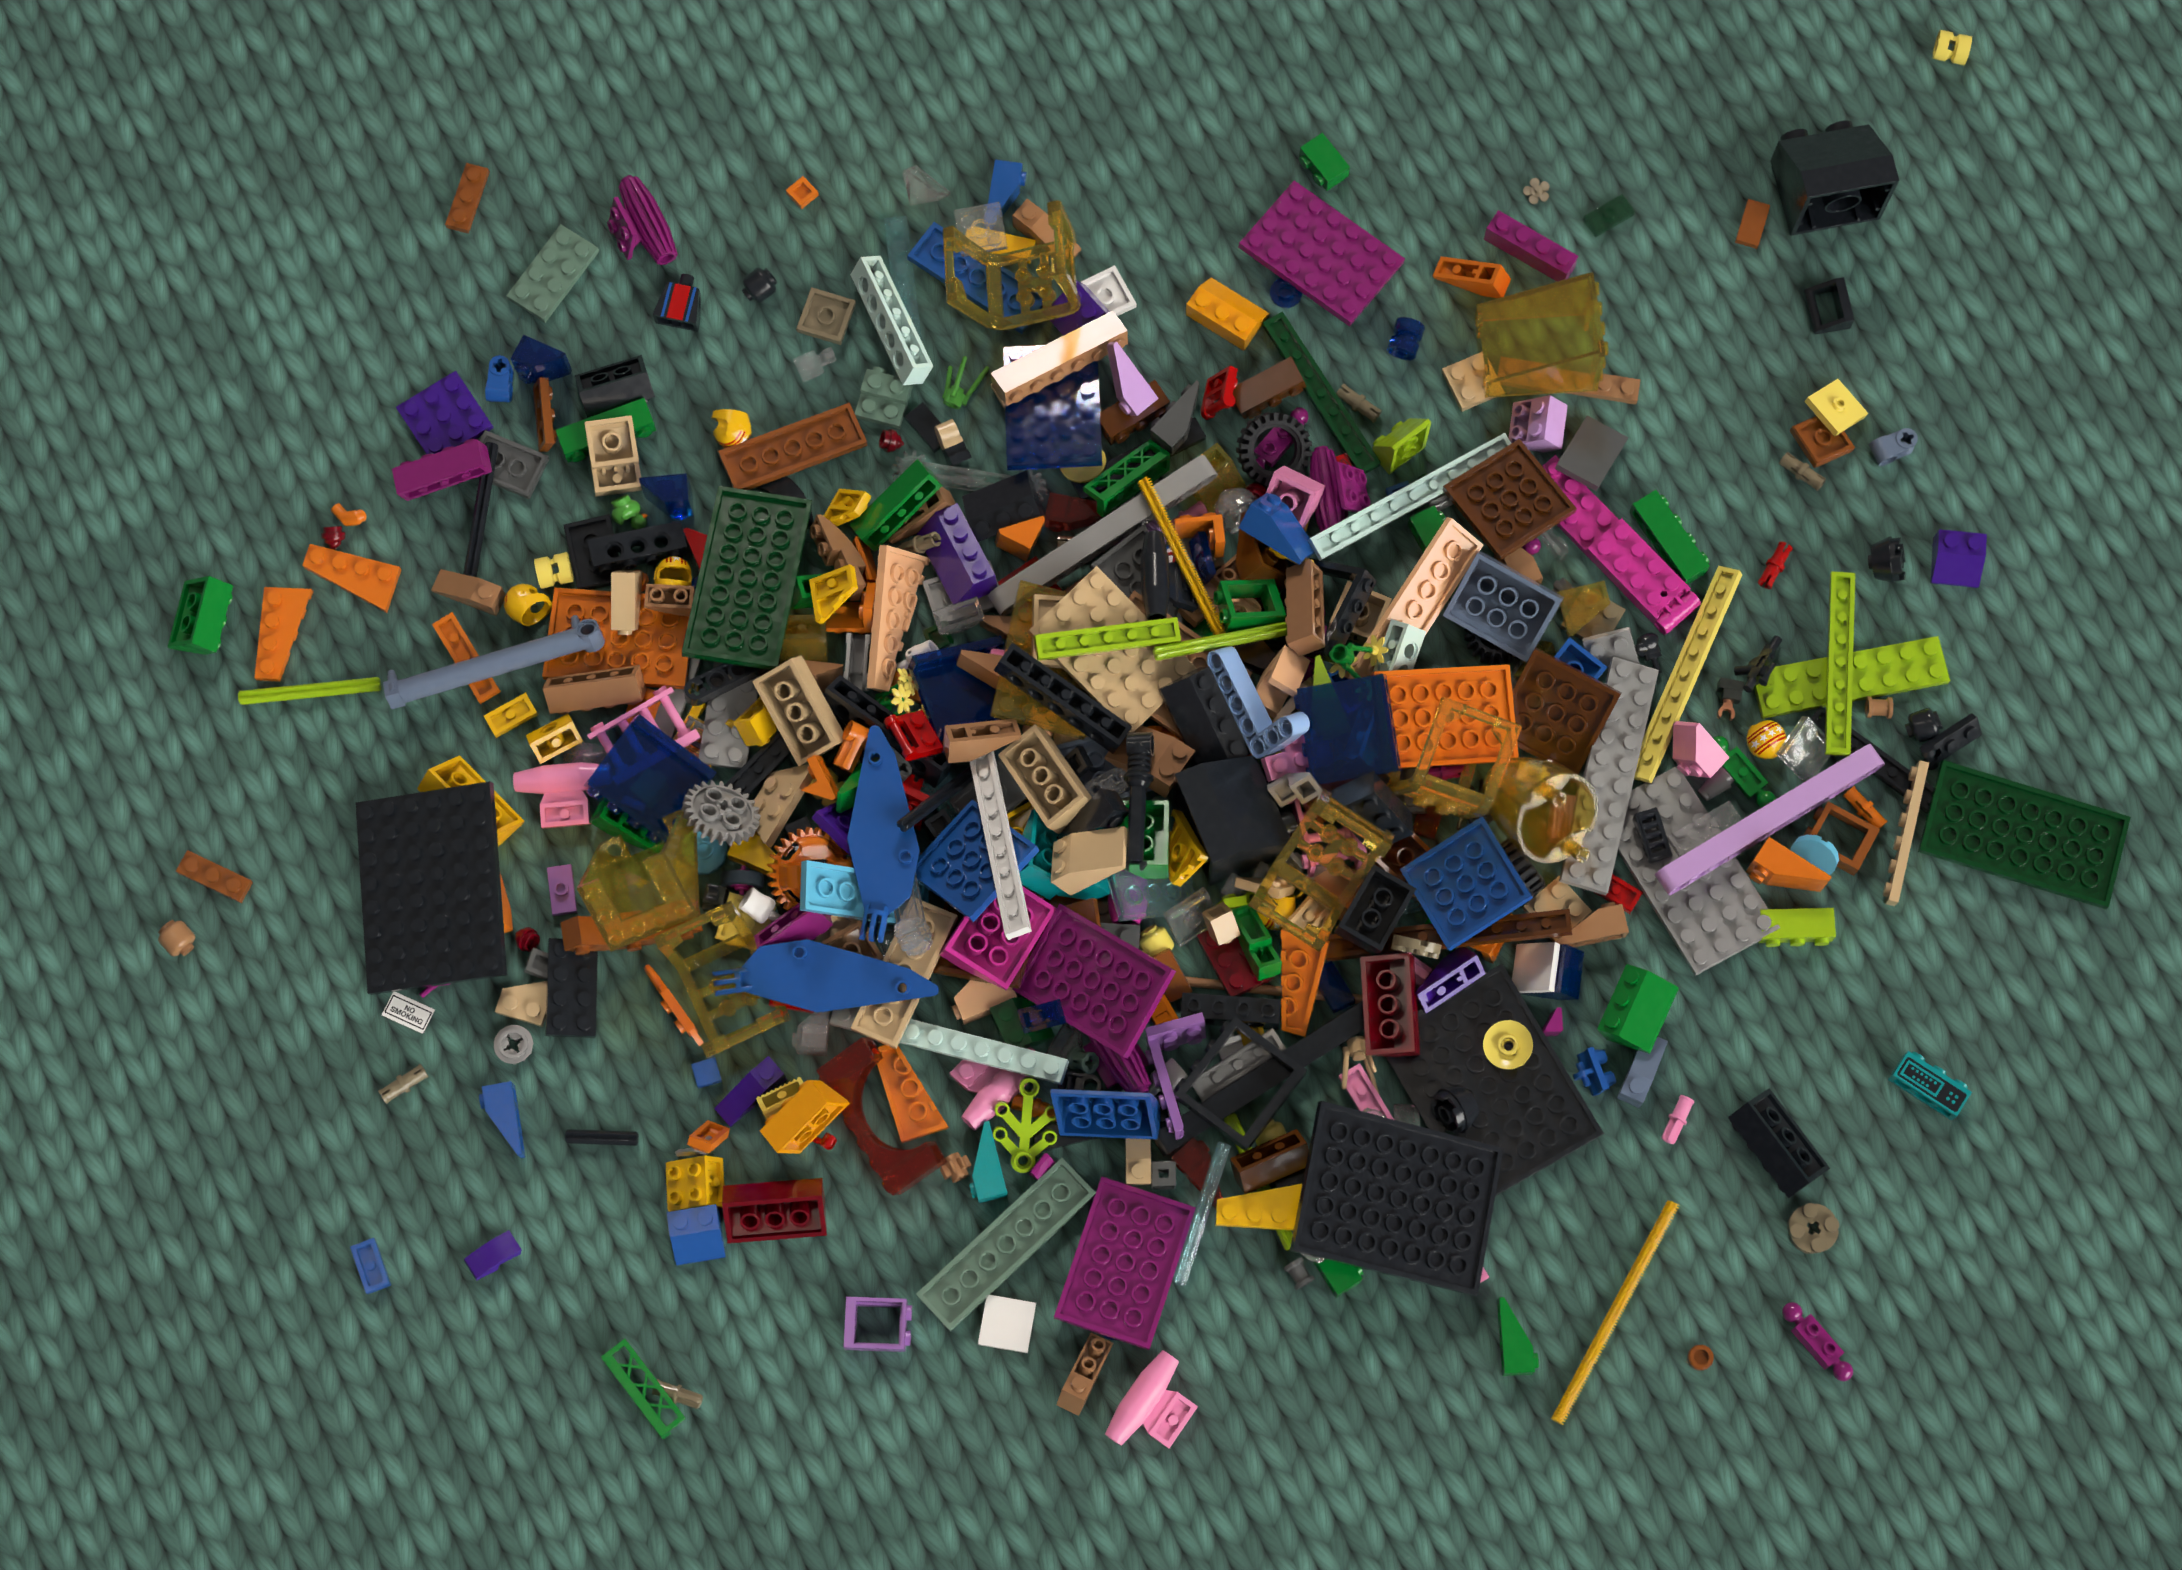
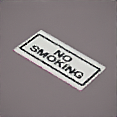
[382,992,435,1034]

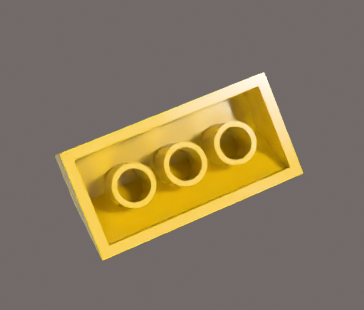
[417,755,524,847]

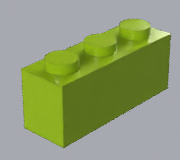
[1759,908,1836,947]

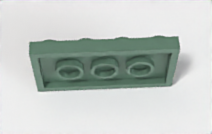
[506,224,599,323]

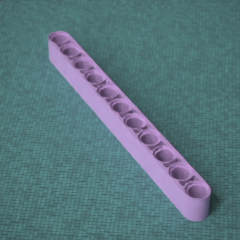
[1655,744,1885,895]

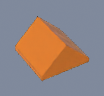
[995,515,1045,561]

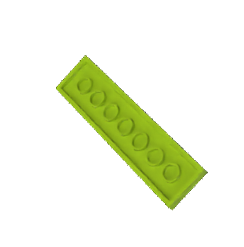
[1754,636,1950,719]

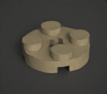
[1391,934,1442,959]
[1787,1203,1839,1254]

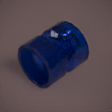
[1387,317,1425,360]

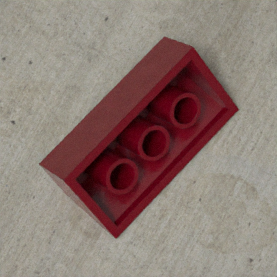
[1360,953,1420,1057]
[722,1178,827,1243]

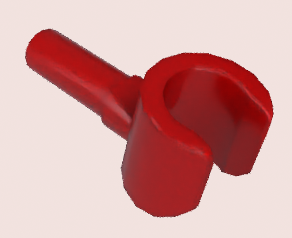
[812,1132,837,1150]

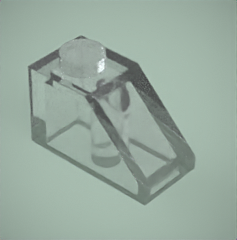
[792,1011,831,1057]

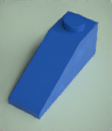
[985,160,1027,230]
[479,1081,526,1158]

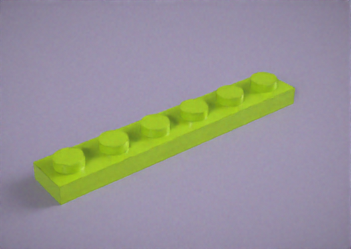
[1034,617,1181,660]

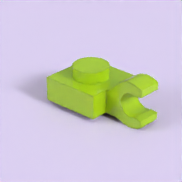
[1216,891,1258,909]

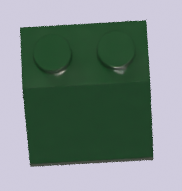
[989,996,1055,1049]

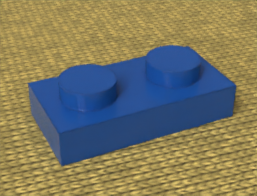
[350,1238,391,1294]

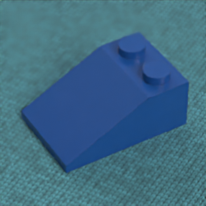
[1238,493,1315,565]

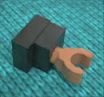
[1716,678,1745,721]

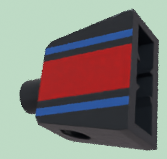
[653,274,701,332]

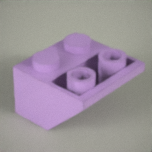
[1509,395,1568,452]

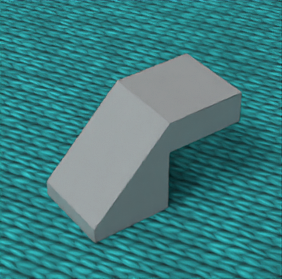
[1267,772,1323,807]

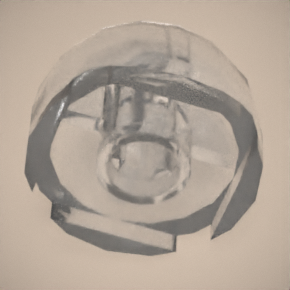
[1214,488,1258,534]

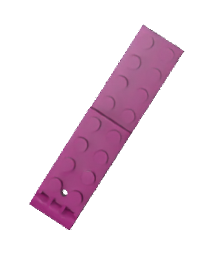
[1542,455,1701,635]

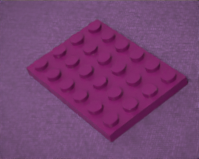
[1238,180,1405,327]
[1012,903,1176,1059]
[1054,1176,1196,1350]

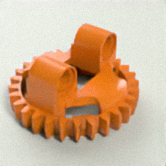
[766,827,854,910]

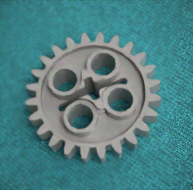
[681,780,761,846]

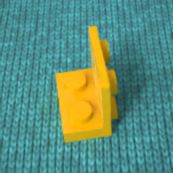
[666,1155,724,1211]

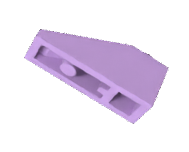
[1107,342,1159,416]

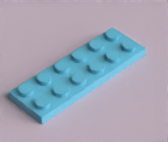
[800,860,929,926]

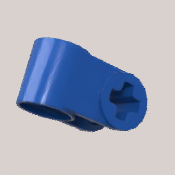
[485,355,514,402]

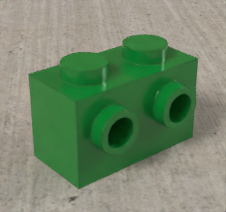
[1299,132,1350,191]

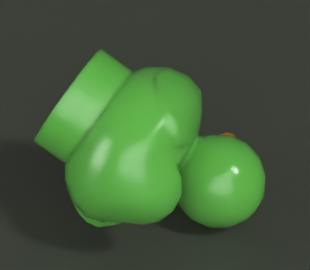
[611,494,648,530]

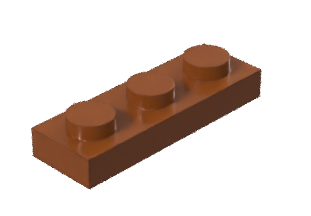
[445,163,490,234]
[533,377,557,452]
[176,850,253,903]

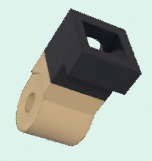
[934,419,972,467]

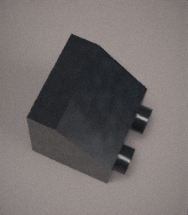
[1770,120,1899,236]
[1173,756,1300,886]

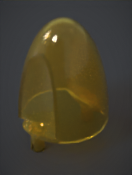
[1483,757,1599,863]

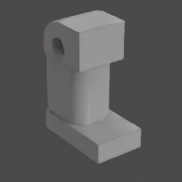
[843,633,871,691]

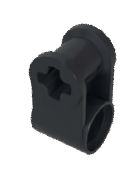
[1058,1071,1103,1091]

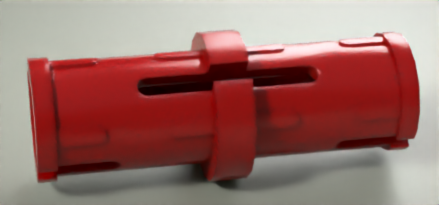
[1758,541,1793,589]

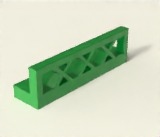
[1083,440,1170,518]
[601,1339,686,1440]

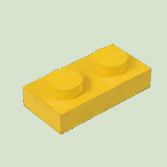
[484,692,538,738]

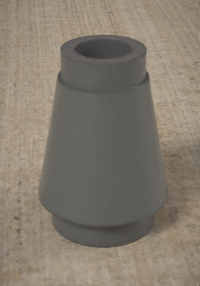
[1697,767,1734,802]

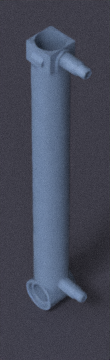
[383,615,605,709]

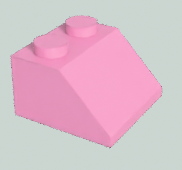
[1266,466,1325,529]
[1672,721,1729,778]

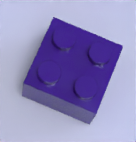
[1043,280,1110,336]

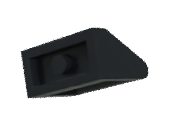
[1804,277,1854,334]

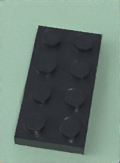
[545,938,598,1038]

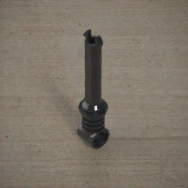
[1124,732,1154,871]

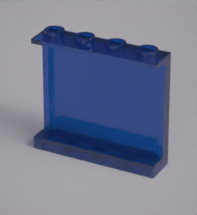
[908,635,1031,741]
[1294,674,1402,785]
[584,714,717,844]

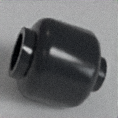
[742,268,777,303]
[1904,708,1943,743]

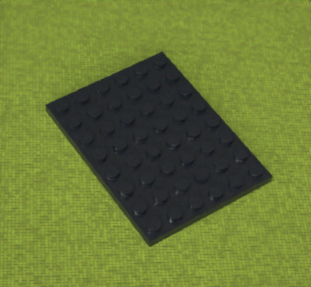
[355,781,507,995]
[1385,964,1604,1196]
[1290,1101,1504,1296]

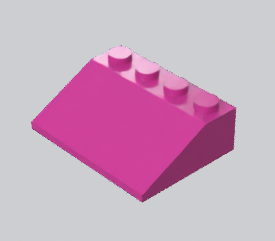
[939,886,1057,990]

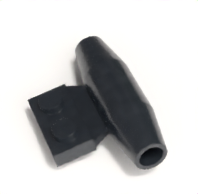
[1140,530,1198,621]

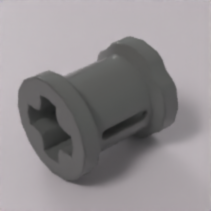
[1283,1257,1315,1290]

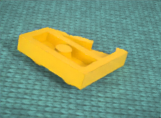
[824,488,872,527]
[809,564,858,624]

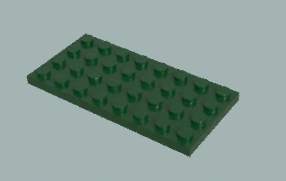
[682,486,812,670]
[1918,760,2131,909]

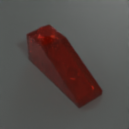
[1044,492,1120,532]
[1171,1137,1223,1209]

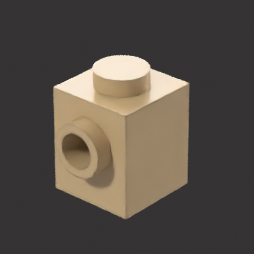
[1201,902,1241,946]

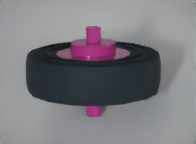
[720,866,764,895]

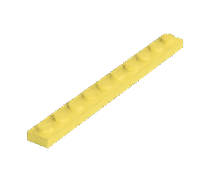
[1634,566,1742,784]

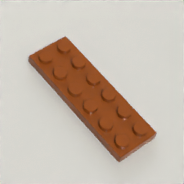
[718,403,867,490]

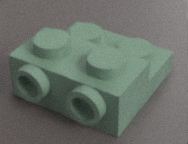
[855,367,913,429]

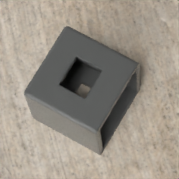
[1151,1161,1176,1190]

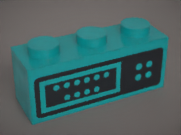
[1888,1051,1972,1121]

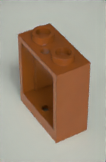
[1803,801,1880,876]

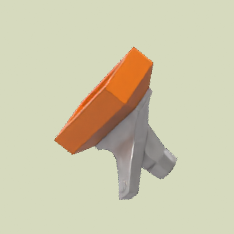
[675,1120,730,1157]

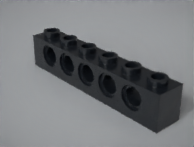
[994,643,1132,754]
[824,675,953,788]

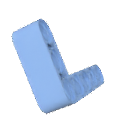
[1207,646,1310,758]

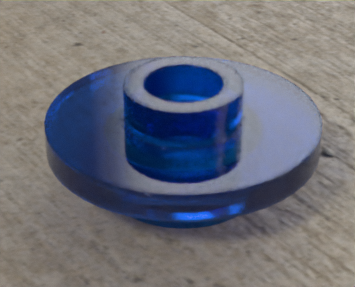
[1270,278,1302,308]

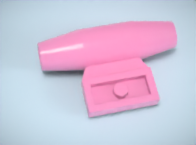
[513,762,613,829]
[950,1047,1035,1131]
[1105,1350,1198,1449]

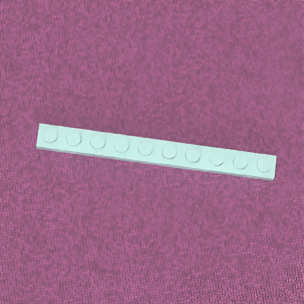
[1308,433,1511,561]
[829,1007,1069,1085]

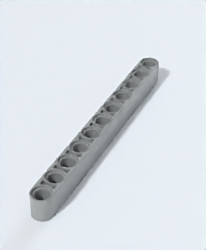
[988,455,1218,616]

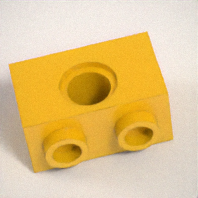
[526,713,583,764]

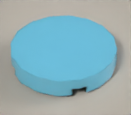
[679,829,728,875]
[1790,835,1839,875]

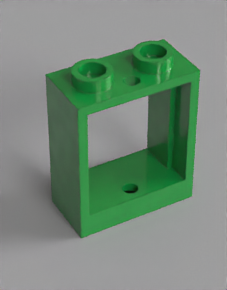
[1213,579,1286,633]

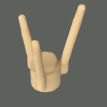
[1342,1036,1379,1094]

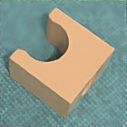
[1256,645,1310,718]

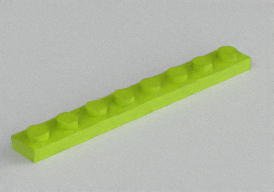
[1825,571,1855,756]

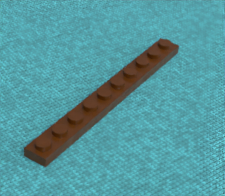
[1324,909,1572,962]

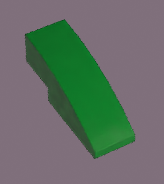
[1231,903,1282,981]

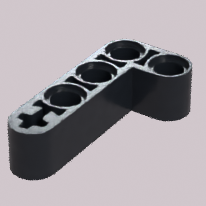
[684,663,768,706]

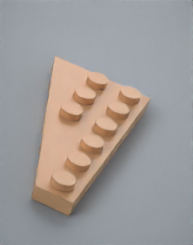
[867,545,930,692]

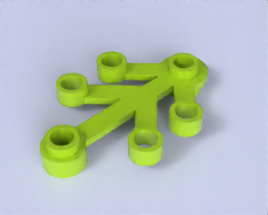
[992,1077,1057,1173]

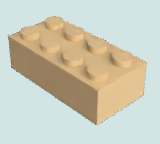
[752,656,843,767]
[998,724,1092,834]

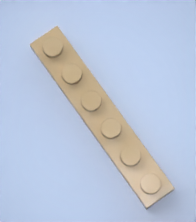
[1883,760,1929,906]

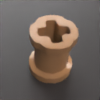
[1865,696,1893,719]

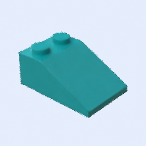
[1019,809,1062,900]

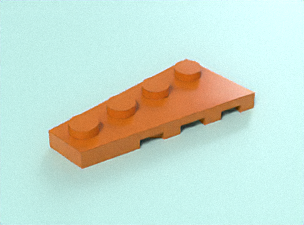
[302,544,401,613]
[254,587,313,682]
[1281,929,1330,1037]
[872,1045,949,1143]

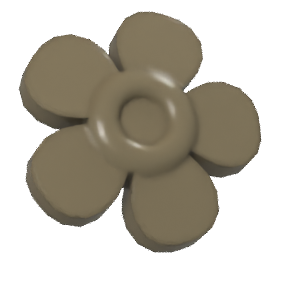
[1523,178,1550,205]

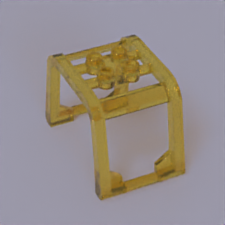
[943,200,1081,330]
[1387,697,1522,819]
[1248,788,1395,952]
[654,901,791,1058]

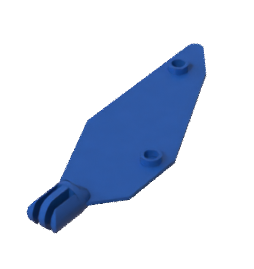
[847,725,920,943]
[712,939,939,1013]

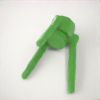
[942,356,989,409]

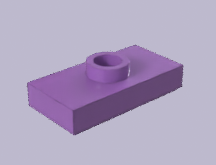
[547,864,578,916]

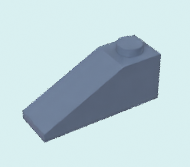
[1616,1037,1668,1108]

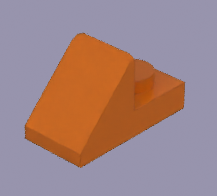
[801,755,839,801]

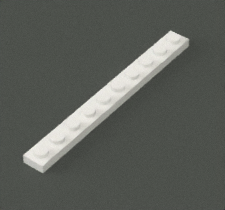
[969,751,1032,940]

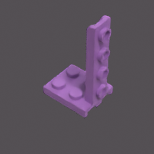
[1145,1012,1206,1140]

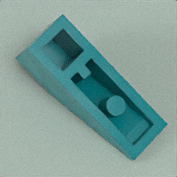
[969,1121,1008,1204]

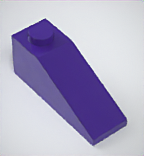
[1415,947,1486,1014]
[714,1056,787,1127]

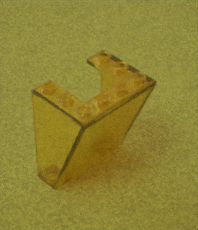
[1475,272,1608,398]
[577,810,699,952]

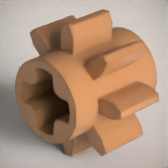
[940,1152,972,1183]

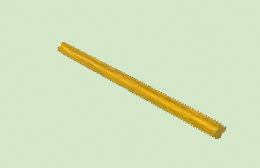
[1137,476,1235,648]
[1551,1200,1680,1425]

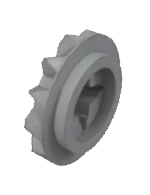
[494,1025,534,1064]

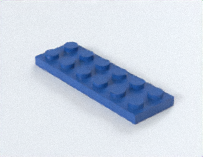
[907,222,1049,334]

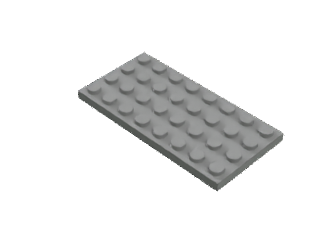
[1618,766,1780,976]

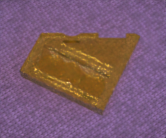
[1557,580,1610,637]

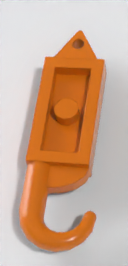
[644,965,704,1046]

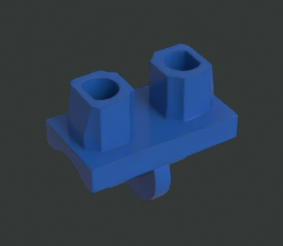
[1572,1047,1616,1097]

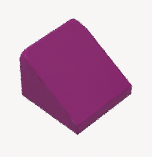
[1542,1007,1563,1036]
[1029,1153,1055,1180]

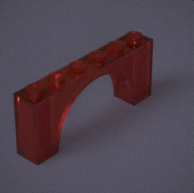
[816,1037,947,1196]

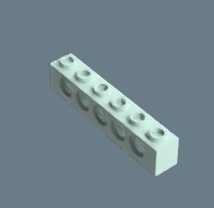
[850,256,933,385]
[1343,619,1426,767]

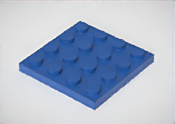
[915,799,1040,922]
[1400,816,1533,951]

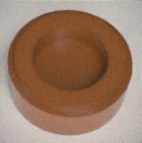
[1687,1345,1714,1371]

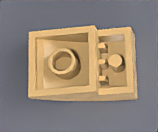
[584,415,643,497]

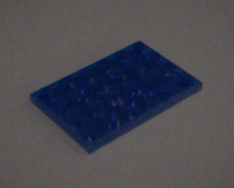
[1004,345,1102,471]

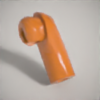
[331,503,367,526]

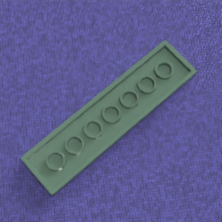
[916,1158,1096,1332]

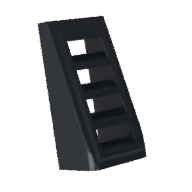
[1632,807,1673,864]

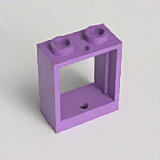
[844,1297,912,1352]

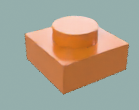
[786,176,819,210]

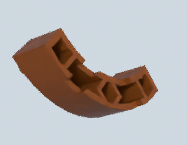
[560,901,703,955]

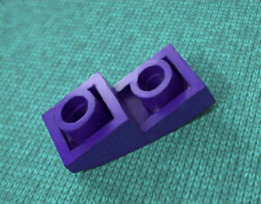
[464,1230,522,1281]

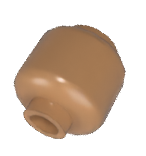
[158,920,195,956]

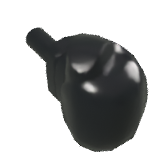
[1635,633,1662,674]

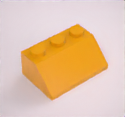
[1186,277,1270,351]
[760,1080,850,1154]

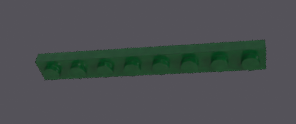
[1262,311,1381,474]

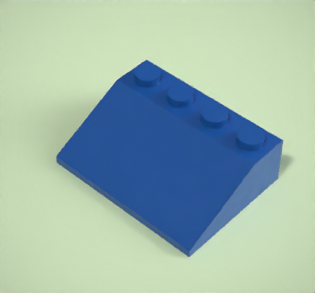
[1050,1089,1161,1140]

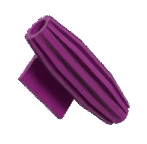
[607,175,678,265]
[1310,446,1371,533]
[1083,1036,1151,1093]

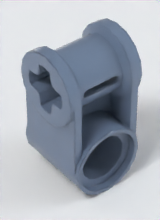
[1869,428,1918,466]

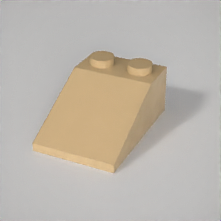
[1051,826,1127,896]

